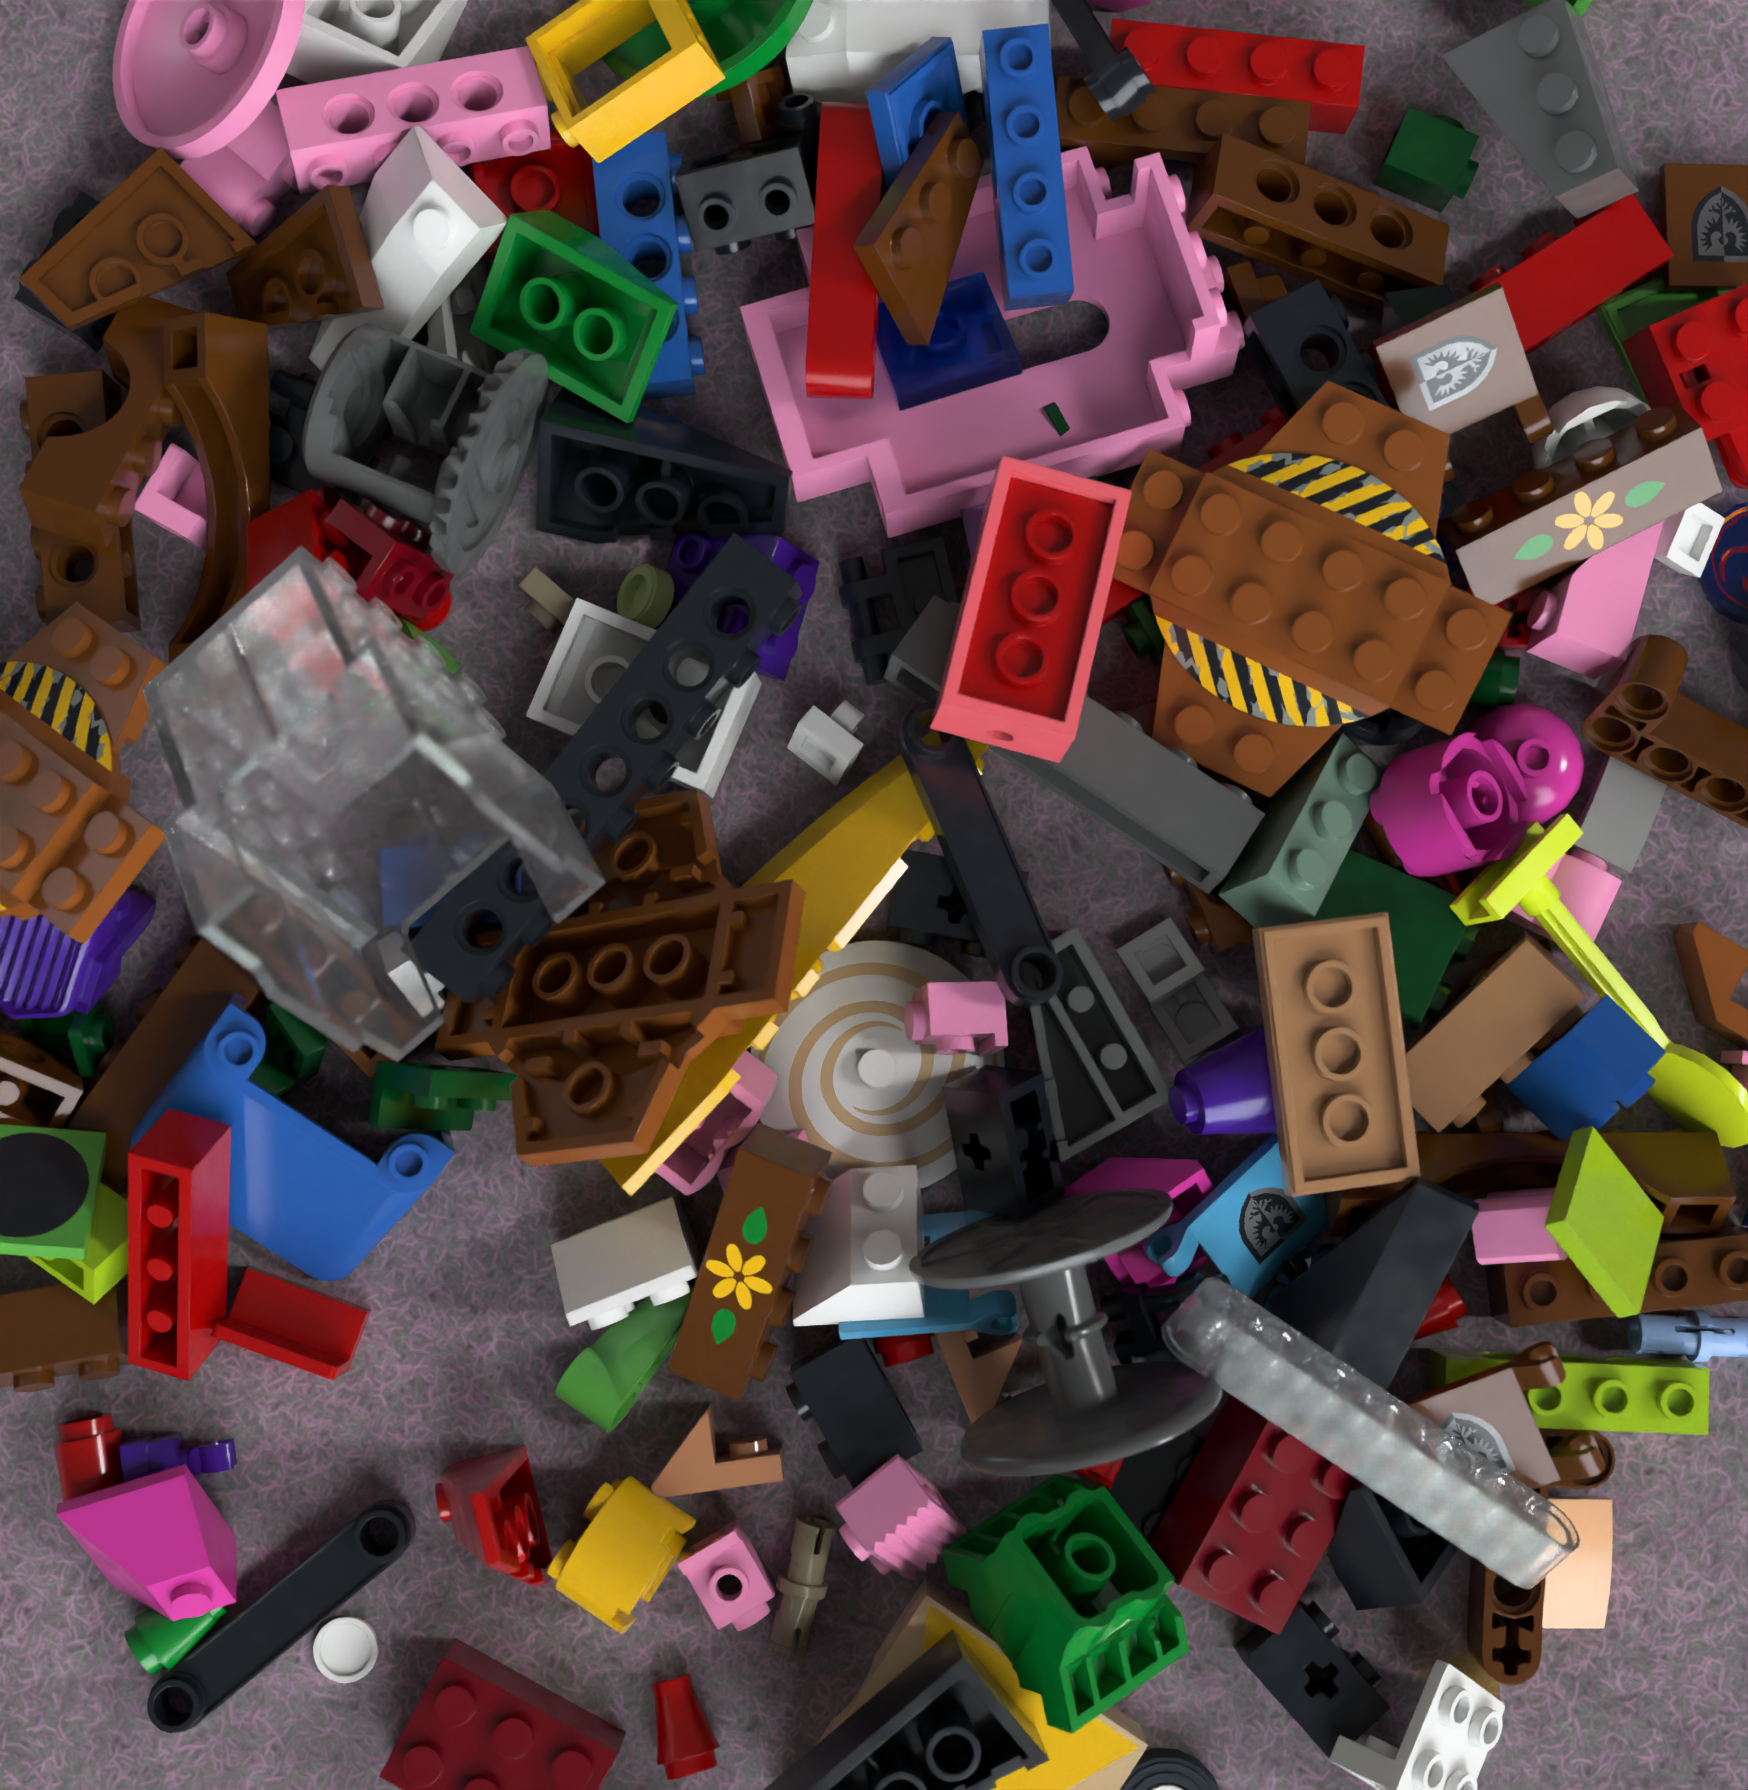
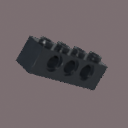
[1243,279,1444,511]

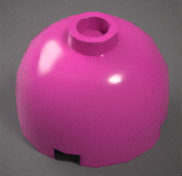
[1462,702,1585,825]

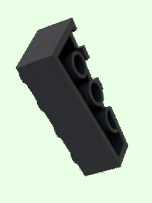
[764,1629,1050,1790]

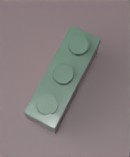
[1219,732,1384,928]

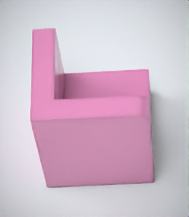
[134,443,208,551]

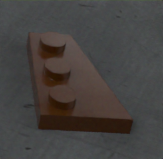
[853,111,984,346]
[19,147,257,332]
[226,184,385,331]

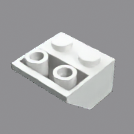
[551,1194,703,1331]

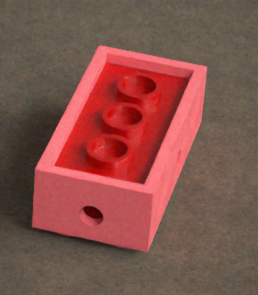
[930,455,1132,763]

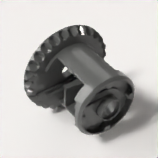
[302,323,548,575]

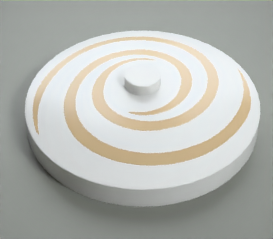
[750,940,1005,1189]

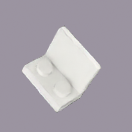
[1329,1660,1505,1790]

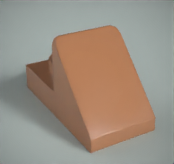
[934,1330,1022,1424]
[651,1402,785,1498]

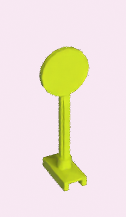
[1449,813,1748,1148]

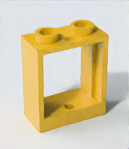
[525,0,726,164]

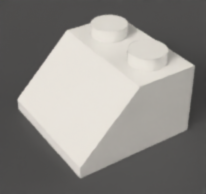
[793,1165,925,1326]

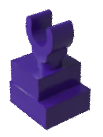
[119,1432,237,1483]

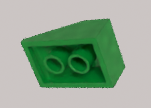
[469,209,678,423]

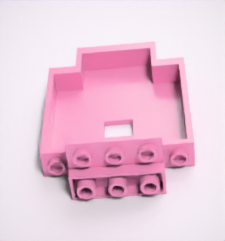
[740,146,1245,538]

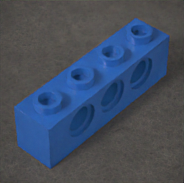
[979,23,1074,311]
[592,131,706,400]

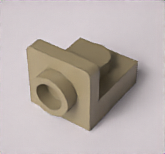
[518,567,575,663]

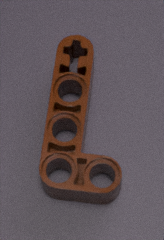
[1581,634,1748,828]
[1467,1428,1616,1686]

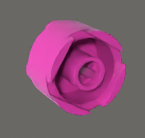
[1369,732,1528,878]

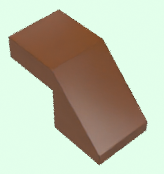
[1672,921,1748,1051]

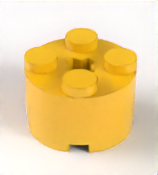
[547,1476,696,1635]

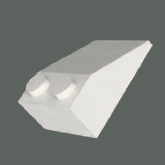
[286,0,468,84]
[526,598,762,799]

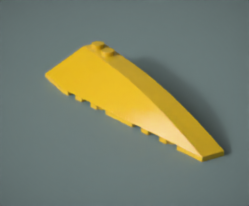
[598,730,993,1196]

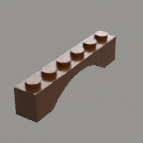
[163,312,274,711]
[1323,1129,1736,1236]

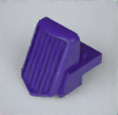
[0,888,156,1019]

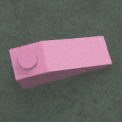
[1526,521,1663,679]

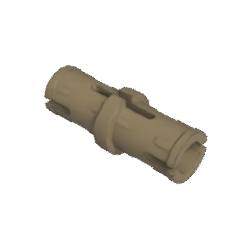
[767,1514,837,1656]

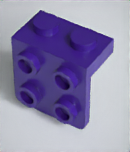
[654,531,820,681]

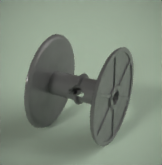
[909,1188,1223,1476]

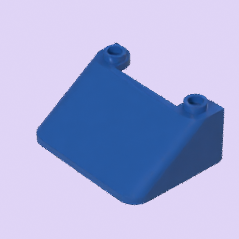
[131,991,455,1281]

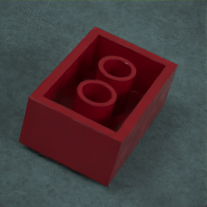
[1149,1382,1374,1635]
[379,1639,626,1790]

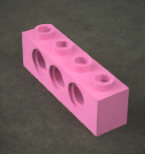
[275,46,551,194]

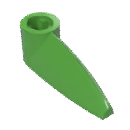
[555,1275,698,1433]

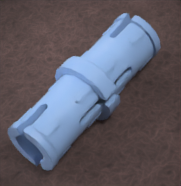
[1627,1310,1748,1362]

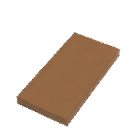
[1252,912,1421,1197]

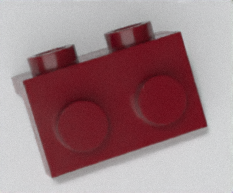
[326,498,455,620]

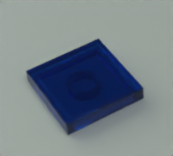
[876,271,1023,411]

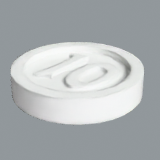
[313,1616,379,1683]

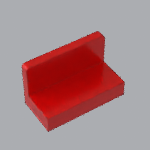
[211,1266,371,1380]

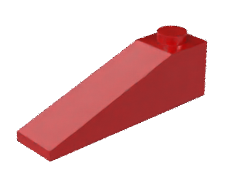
[435,1444,553,1587]

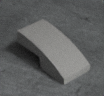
[1570,754,1667,875]
[1116,917,1239,1066]

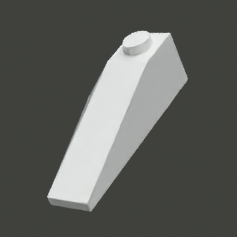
[786,0,1052,104]
[309,125,508,371]

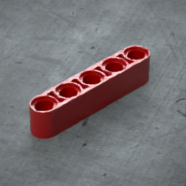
[805,102,885,399]

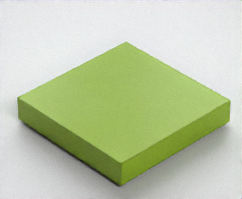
[1544,1126,1664,1318]

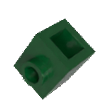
[1373,107,1479,213]

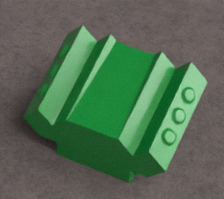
[941,1474,1189,1734]

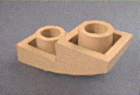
[1543,1496,1613,1629]

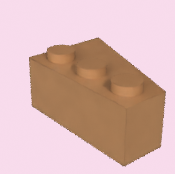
[1405,928,1586,1133]

